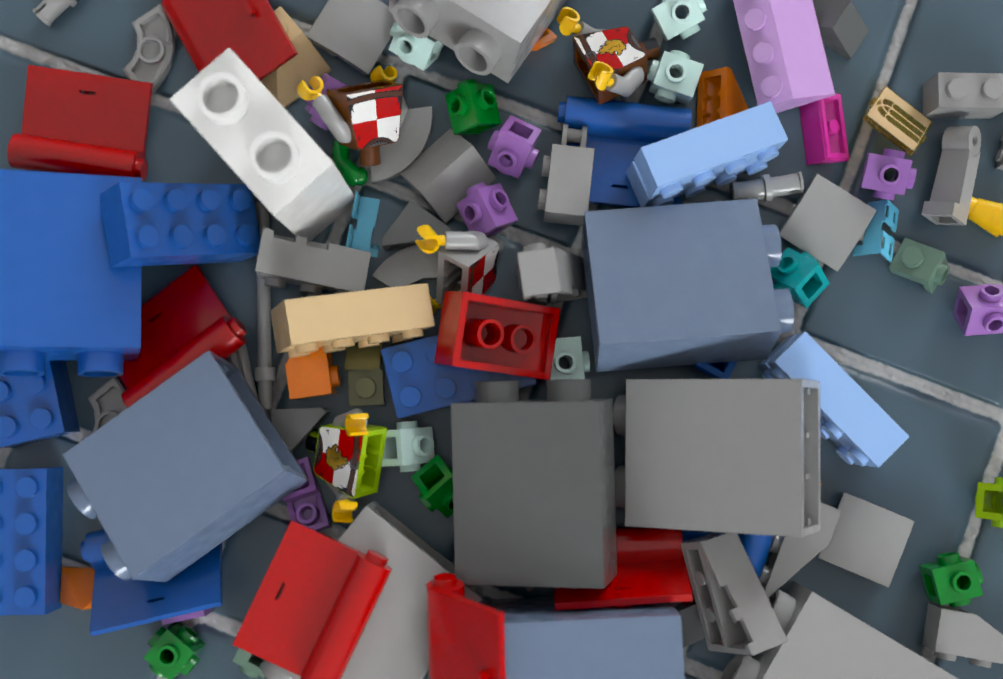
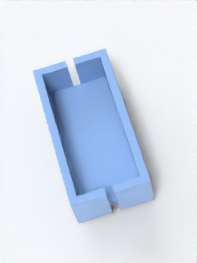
[626,101,788,207]
[758,331,910,468]

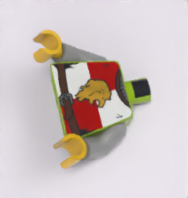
[305,409,387,524]

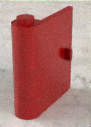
[161,0,298,81]
[7,65,153,180]
[120,265,248,408]
[232,520,392,679]
[554,527,693,610]
[426,573,505,679]

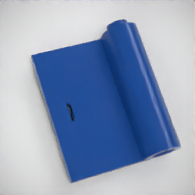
[557,95,692,208]
[80,529,223,636]

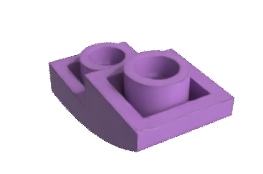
[283,456,332,532]

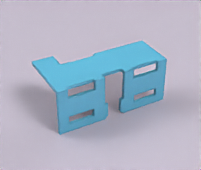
[346,191,380,258]
[853,200,899,263]

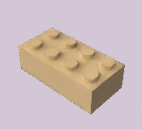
[270,283,435,358]

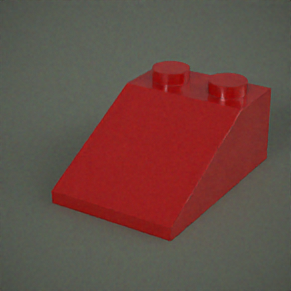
[434,291,560,380]

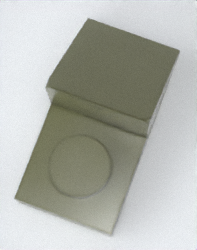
[344,342,385,406]

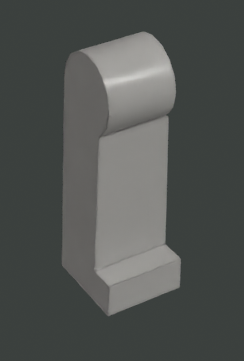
[921,125,981,226]

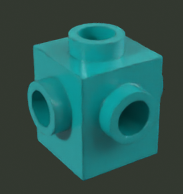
[770,247,830,309]

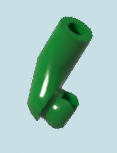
[332,140,368,187]

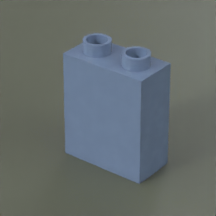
[581,198,794,372]
[63,350,308,582]
[491,596,685,679]

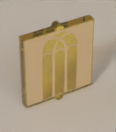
[862,86,933,156]

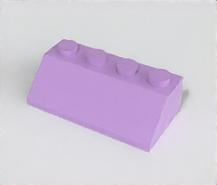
[733,0,836,113]

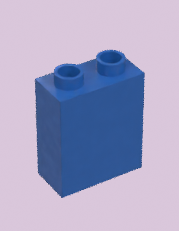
[0,169,142,378]

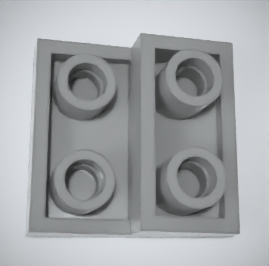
[306,0,395,76]
[779,173,877,272]
[818,492,915,587]

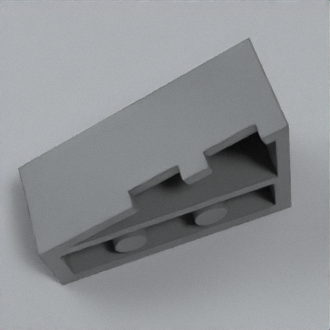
[255,228,371,295]
[516,243,587,305]
[680,532,788,656]

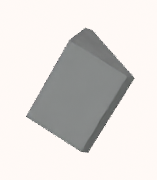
[400,128,496,225]

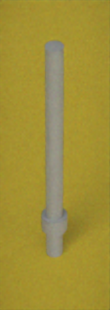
[254,202,276,410]

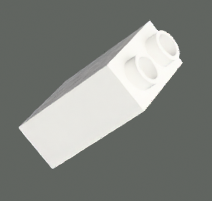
[170,48,355,241]

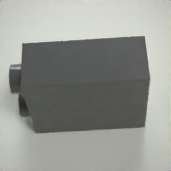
[451,379,617,589]

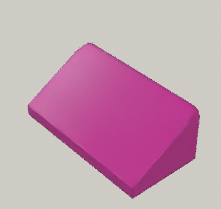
[799,94,850,165]

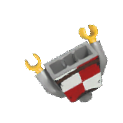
[415,225,504,314]

